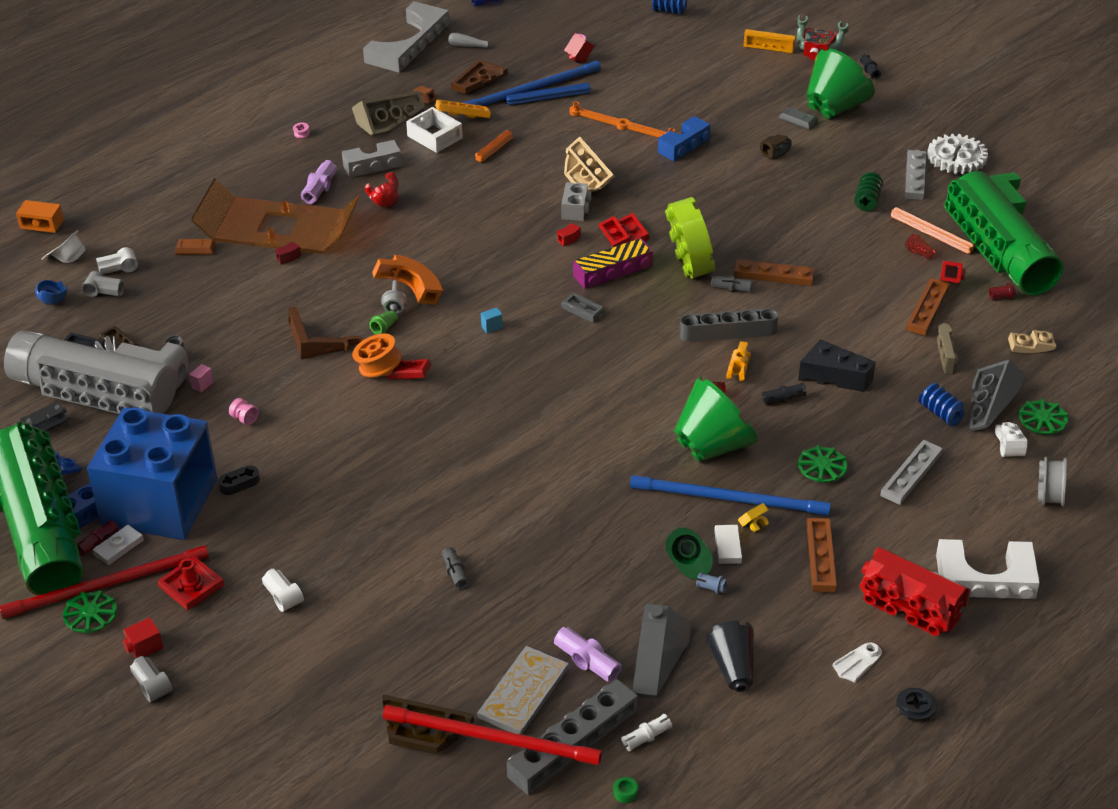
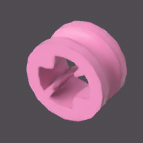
[293,123,310,138]

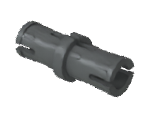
[711,275,752,293]
[441,547,469,590]

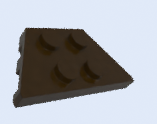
[382,694,474,754]

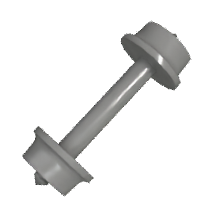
[381,279,408,315]

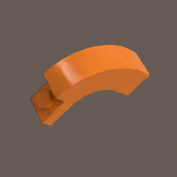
[372,255,443,305]

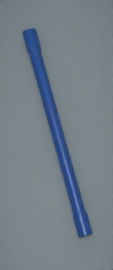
[463,61,601,106]
[630,475,831,516]

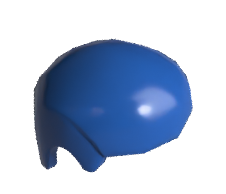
[35,280,68,305]

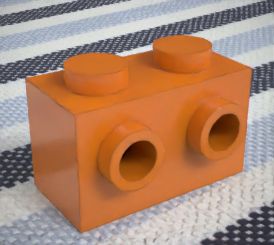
[16,200,64,233]

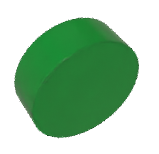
[613,777,639,803]

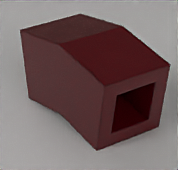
[275,241,301,264]

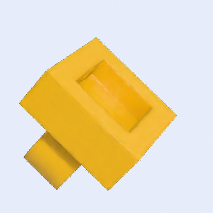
[738,503,769,533]

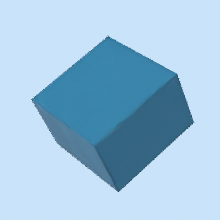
[481,308,503,334]

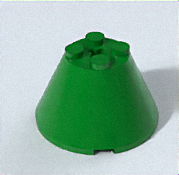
[806,48,875,119]
[673,377,758,463]

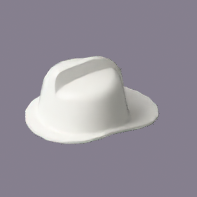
[42,230,86,263]

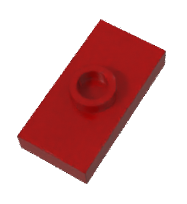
[387,359,431,379]

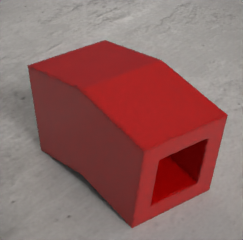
[557,223,581,247]

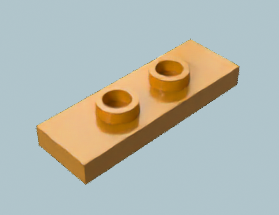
[744,29,795,53]
[435,100,491,118]

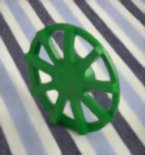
[1019,399,1068,435]
[798,445,847,483]
[63,590,117,633]

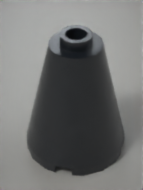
[706,621,754,692]

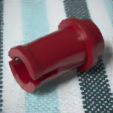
[989,283,1016,300]

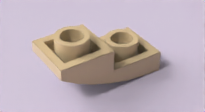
[1008,330,1056,353]

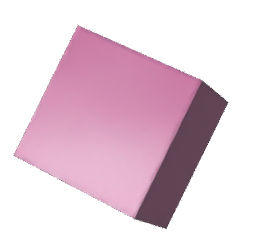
[189,364,213,393]

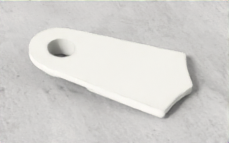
[832,642,882,682]

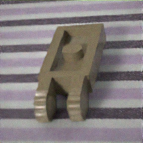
[937,323,958,374]

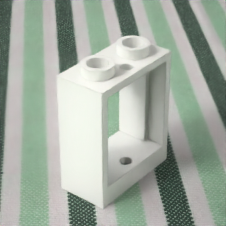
[406,107,463,153]

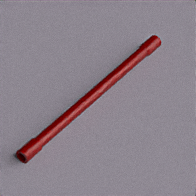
[0,545,209,619]
[383,705,603,766]

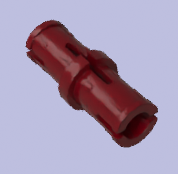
[77,520,119,557]

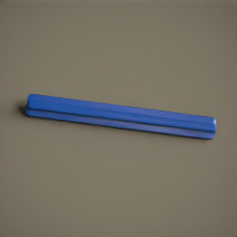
[506,83,591,105]

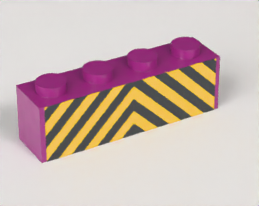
[573,238,653,289]

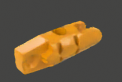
[726,341,751,381]

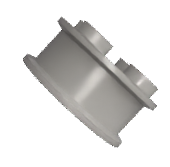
[1038,457,1067,507]

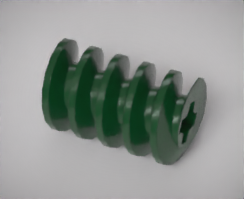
[854,172,883,212]

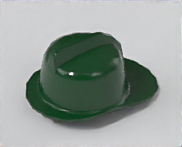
[665,527,713,579]

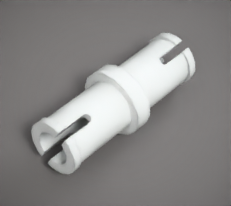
[621,714,672,752]

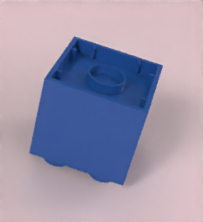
[87,407,218,540]

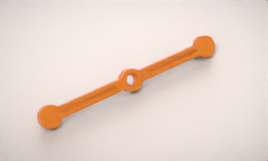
[569,102,676,138]

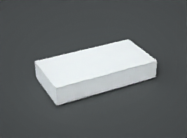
[715,525,742,564]

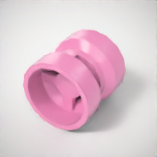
[229,398,259,426]

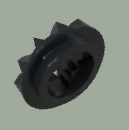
[896,688,937,723]

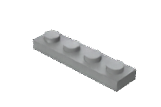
[905,150,926,200]
[881,440,943,505]

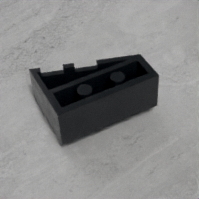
[798,339,876,392]

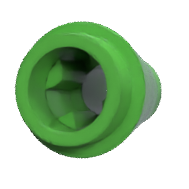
[369,310,398,334]

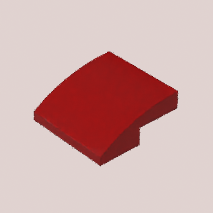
[598,213,650,247]

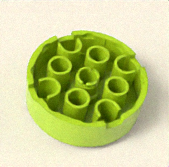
[665,197,715,279]

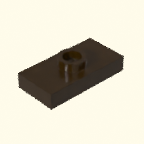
[98,326,139,349]

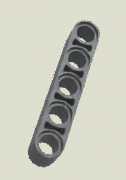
[679,309,778,342]

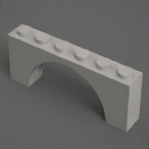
[363,1,450,72]

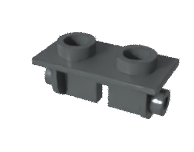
[19,401,68,430]

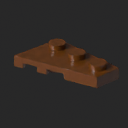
[451,59,508,94]

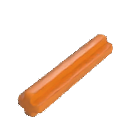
[475,130,513,163]

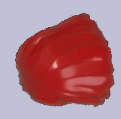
[365,172,399,208]

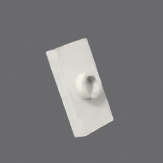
[92,525,144,566]

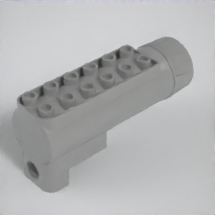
[4,330,189,414]

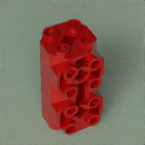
[859,547,970,636]

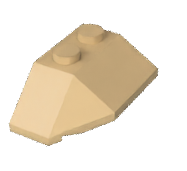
[564,137,615,193]

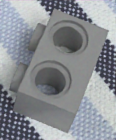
[561,182,591,221]

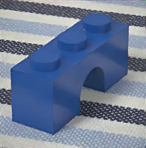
[658,116,710,161]

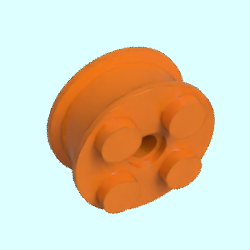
[352,334,402,377]

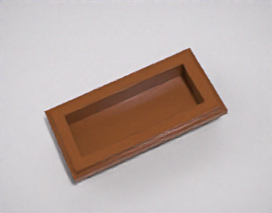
[175,239,216,255]

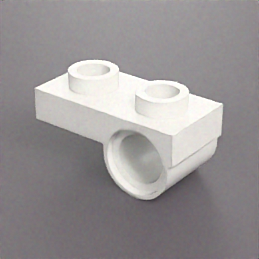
[995,422,1027,457]

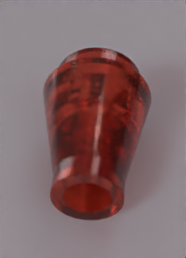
[905,234,935,260]

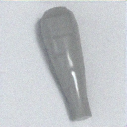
[448,33,489,48]

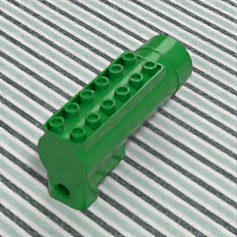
[944,171,1064,296]
[0,421,84,595]

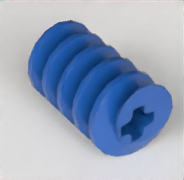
[652,0,687,15]
[918,383,965,426]

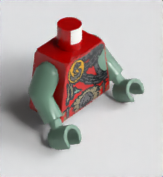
[796,15,849,60]

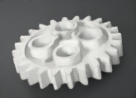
[927,134,988,175]

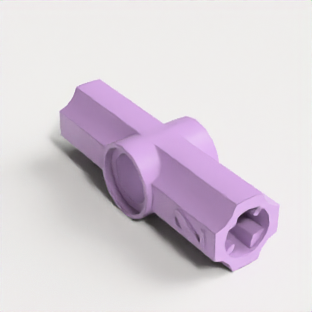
[301,160,337,204]
[554,627,622,682]

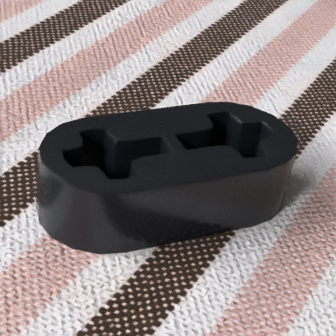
[218,466,260,495]

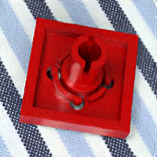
[157,556,224,611]

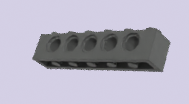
[507,679,638,795]

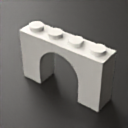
[936,539,1039,599]

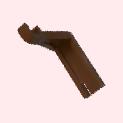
[288,307,365,359]

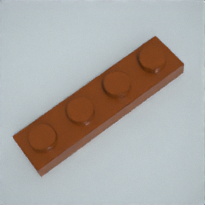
[734,259,815,286]
[906,278,950,336]
[806,518,837,592]

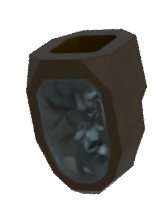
[760,135,792,159]

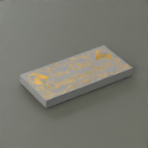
[477,646,568,734]

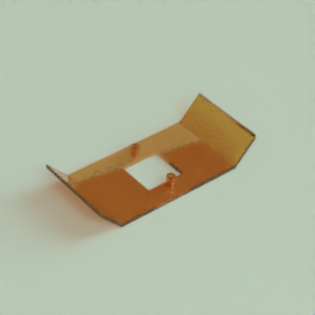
[191,178,360,254]

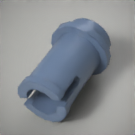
[696,572,728,594]

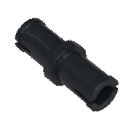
[860,54,881,80]
[762,383,806,405]

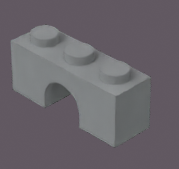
[342,140,402,178]

